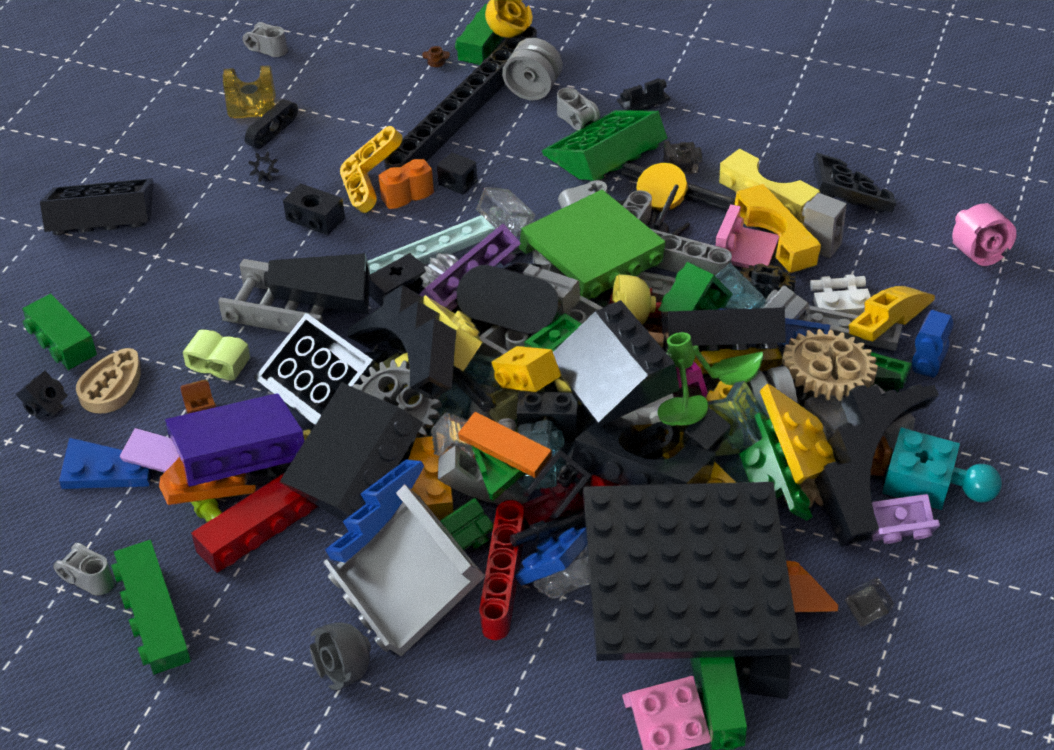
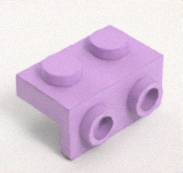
[872,494,940,544]

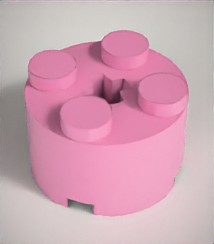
[952,203,1016,266]

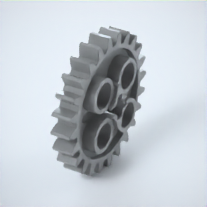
[353,360,442,452]

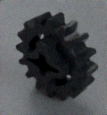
[736,263,796,300]

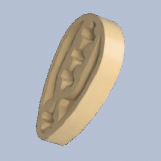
[76,348,141,413]

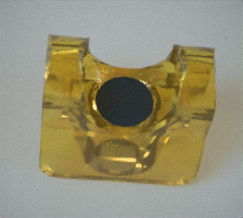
[223,65,276,118]

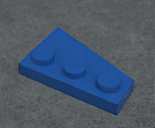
[59,438,152,489]

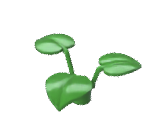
[658,332,764,426]

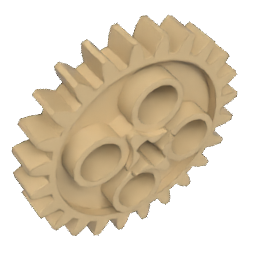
[781,329,878,401]

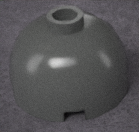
[310,622,371,690]

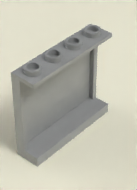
[323,485,485,656]

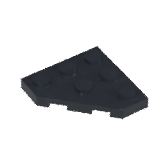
[813,153,896,213]

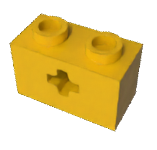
[491,346,561,392]

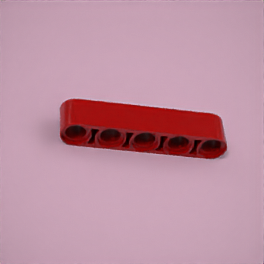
[479,500,525,640]

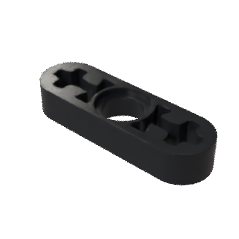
[245,99,298,149]

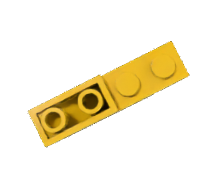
[849,286,935,342]

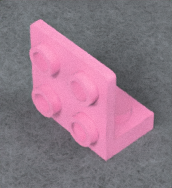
[716,204,779,268]
[622,676,711,750]

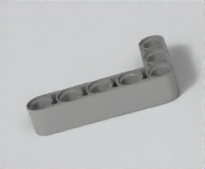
[623,190,732,283]

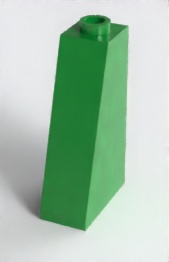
[690,657,747,750]

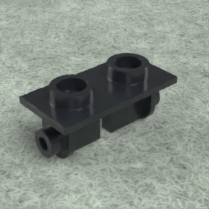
[617,78,670,111]

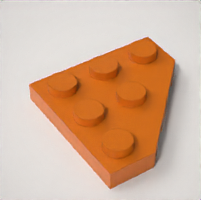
[159,457,256,505]

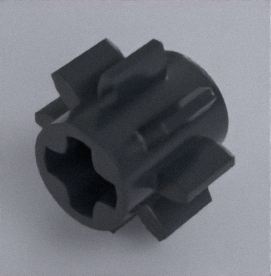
[248,152,279,183]

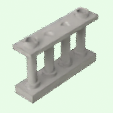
[218,259,325,333]

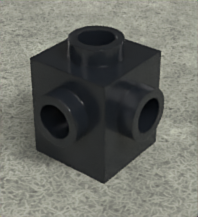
[16,370,68,420]

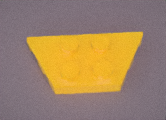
[760,384,836,484]

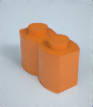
[378,159,434,209]

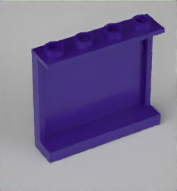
[165,393,305,487]

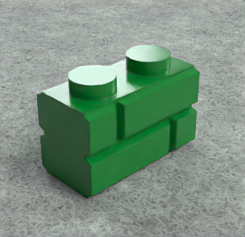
[440,498,494,550]

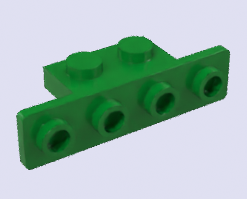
[739,412,812,521]

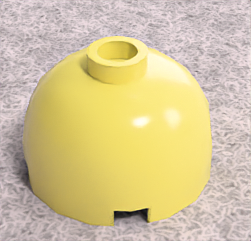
[612,274,656,325]

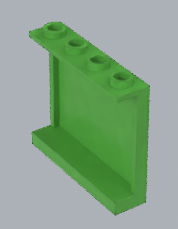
[519,189,666,300]

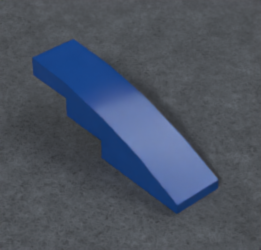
[325,460,424,563]

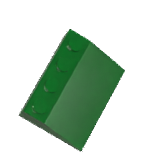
[541,110,667,182]

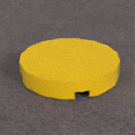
[636,163,688,212]

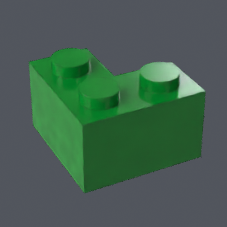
[658,262,733,312]

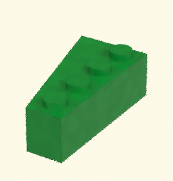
[111,539,191,675]

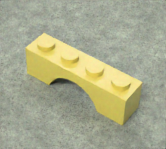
[719,149,821,224]

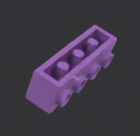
[420,223,521,311]

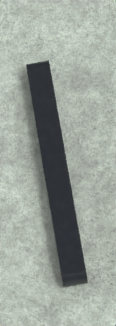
[384,26,537,171]

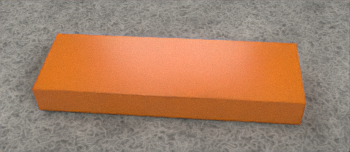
[458,412,552,478]

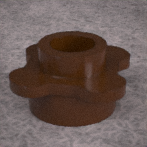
[422,46,450,67]

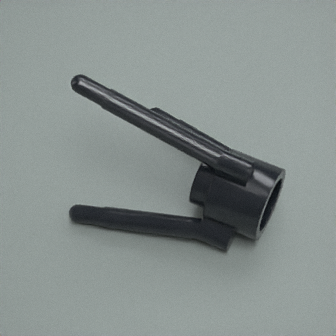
[648,184,690,236]

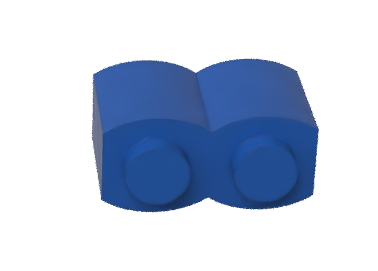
[912,310,953,378]

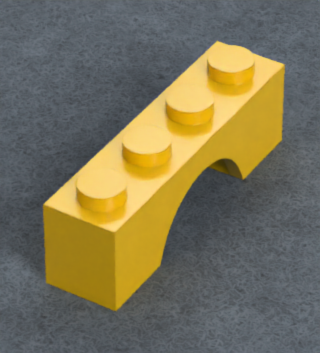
[735,184,821,273]

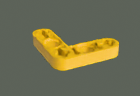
[340,126,403,213]

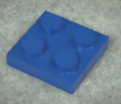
[515,527,587,586]

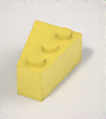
[423,295,483,371]

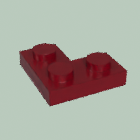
[521,464,584,529]

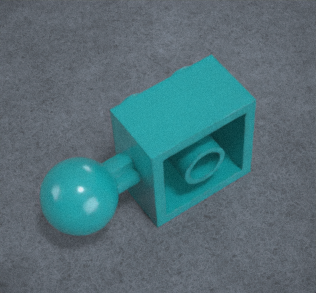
[882,427,1002,510]

